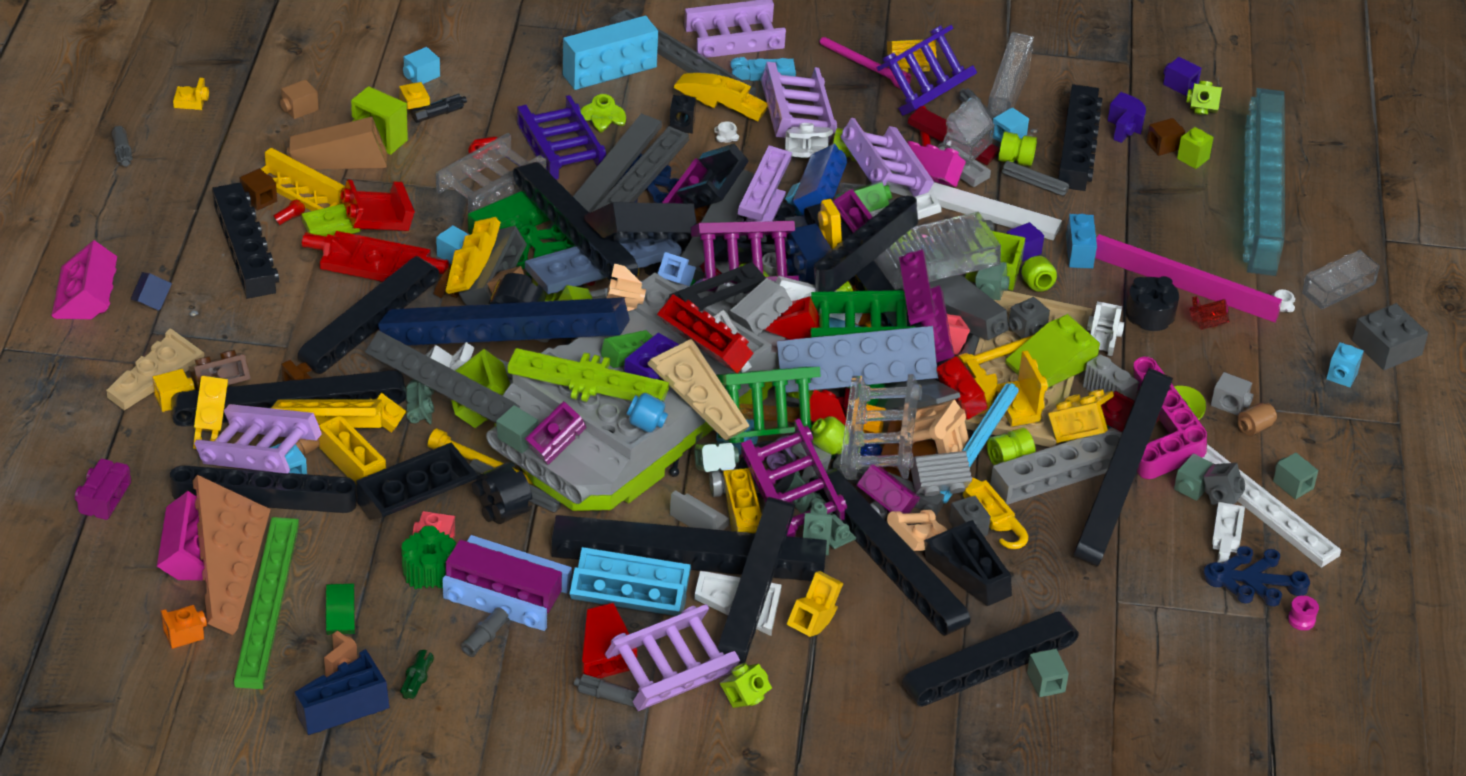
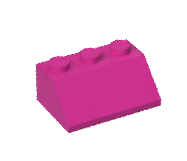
[51,240,117,319]
[157,491,204,581]

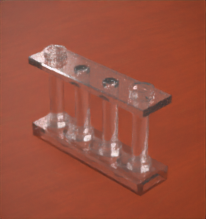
[436,133,546,213]
[840,374,922,480]

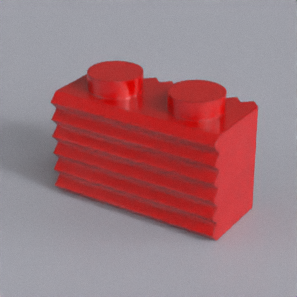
[937,356,988,420]

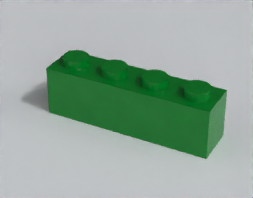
[468,191,550,235]

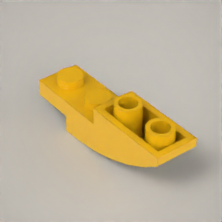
[674,73,768,121]

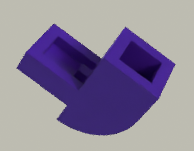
[1108,92,1146,143]

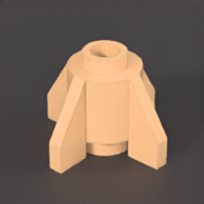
[607,264,646,311]

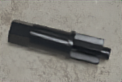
[412,94,467,123]

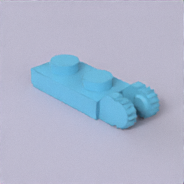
[730,57,796,81]

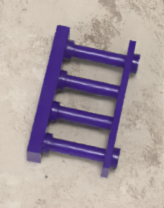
[876,25,977,116]
[517,95,606,179]

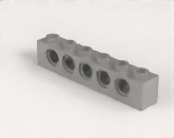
[990,428,1122,505]

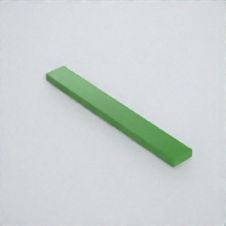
[234,517,299,689]

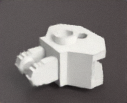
[785,123,833,158]
[1087,301,1124,356]

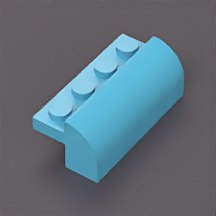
[570,547,691,616]

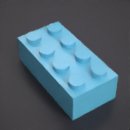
[563,15,658,90]

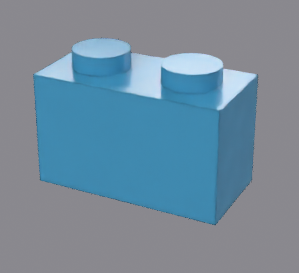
[1066,214,1097,269]

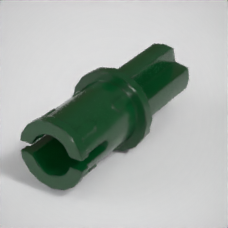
[400,650,434,699]

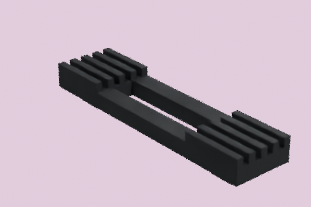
[668,262,766,312]

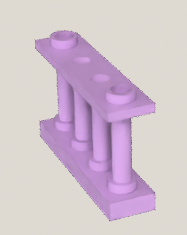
[684,0,786,58]
[761,62,837,142]
[841,118,934,197]
[738,146,792,222]
[194,404,322,474]
[605,604,740,711]

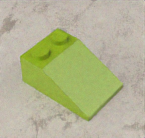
[1005,314,1100,387]

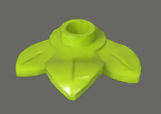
[581,94,626,133]

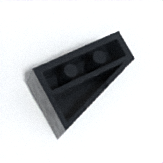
[924,520,1012,606]

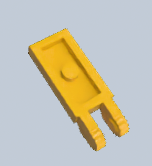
[193,376,228,449]

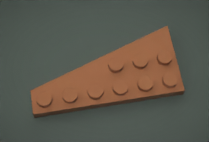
[193,475,271,635]

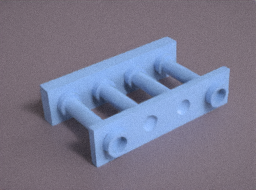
[443,535,572,631]

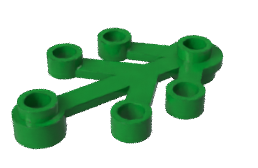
[516,225,576,281]

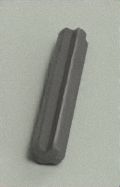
[1002,161,1069,196]

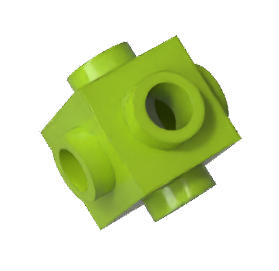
[1186,81,1222,115]
[720,663,772,708]

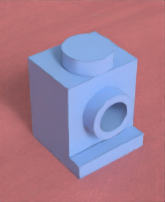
[658,252,696,286]

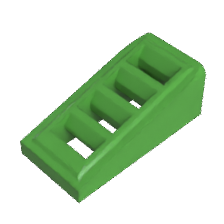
[601,330,653,368]

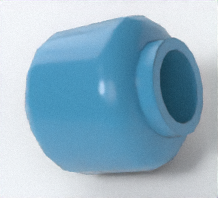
[626,393,668,433]

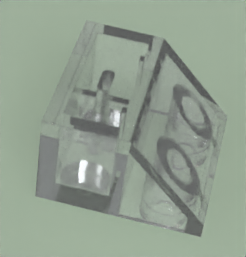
[943,95,995,166]

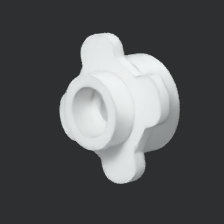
[714,121,739,143]
[1271,289,1295,312]

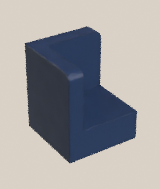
[131,272,172,310]

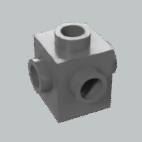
[1008,297,1050,339]
[1203,463,1245,505]

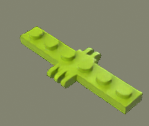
[508,348,669,402]

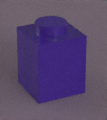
[1163,57,1202,96]
[1006,222,1045,262]

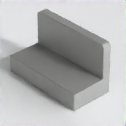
[670,490,729,530]

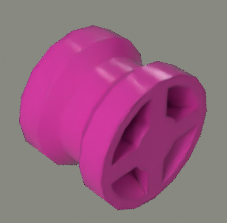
[1288,596,1319,631]

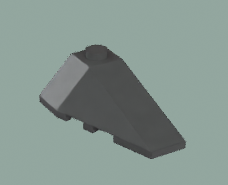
[876,379,961,416]

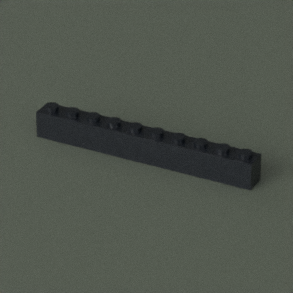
[552,515,827,581]

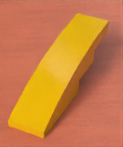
[446,217,501,294]

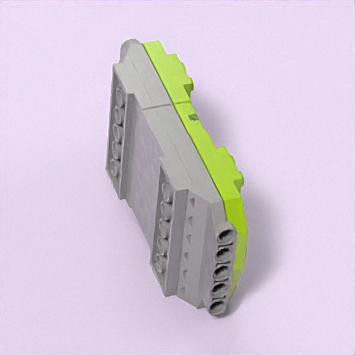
[486,273,789,511]

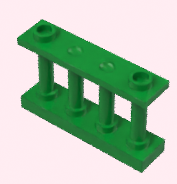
[811,290,915,337]
[716,366,821,443]

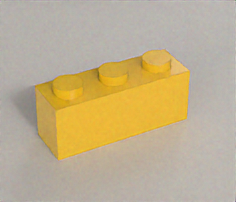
[319,416,386,483]

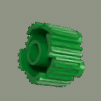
[401,526,456,589]

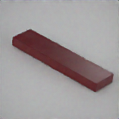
[907,106,1000,165]

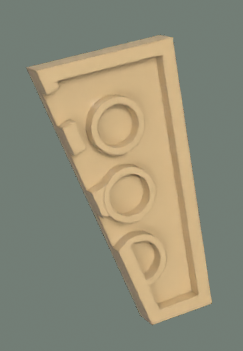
[106,328,205,410]
[647,339,750,441]

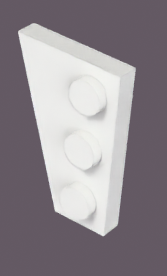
[695,571,781,636]

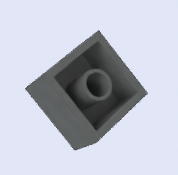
[1352,303,1428,370]

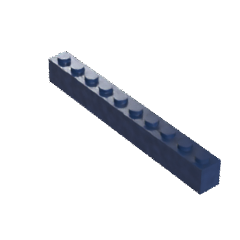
[378,297,630,345]

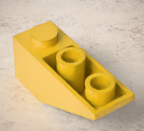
[723,468,762,533]

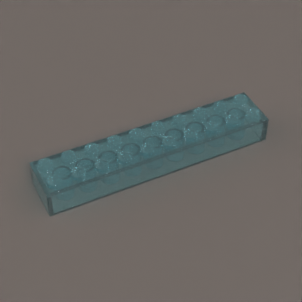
[1243,88,1285,276]

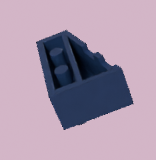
[294,649,390,735]

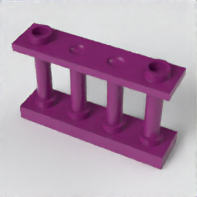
[691,221,799,291]
[899,249,955,363]
[741,419,847,537]

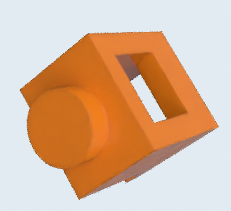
[161,605,207,649]

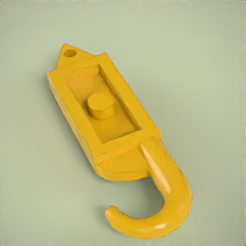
[963,477,1028,550]

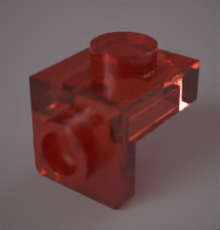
[1189,296,1230,330]

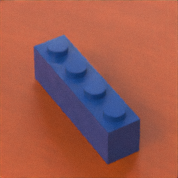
[793,143,847,215]

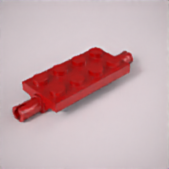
[302,231,449,282]

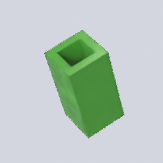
[836,180,893,212]

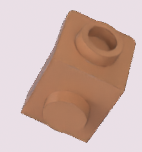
[324,631,357,677]

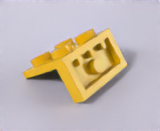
[995,350,1048,427]
[1048,389,1114,443]

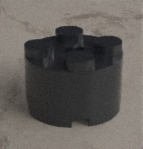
[488,273,546,304]
[1126,276,1179,331]
[472,462,532,524]

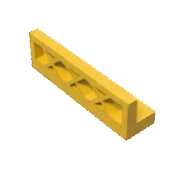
[261,148,345,211]
[271,399,383,428]

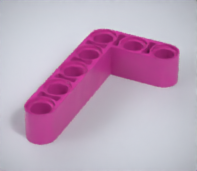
[1133,357,1207,479]

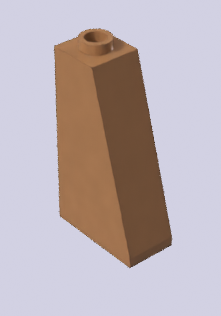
[287,117,387,169]

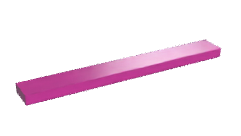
[1095,234,1282,322]

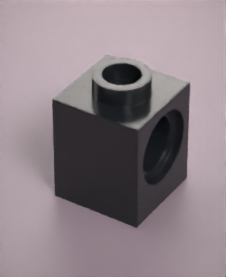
[670,95,696,134]

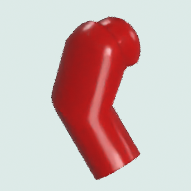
[469,136,499,158]
[273,200,305,226]

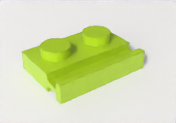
[302,204,360,236]

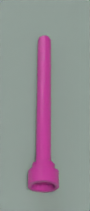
[820,37,911,89]

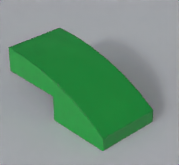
[326,583,355,635]

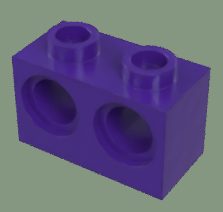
[624,332,680,381]

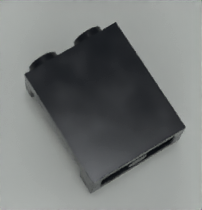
[677,144,749,209]

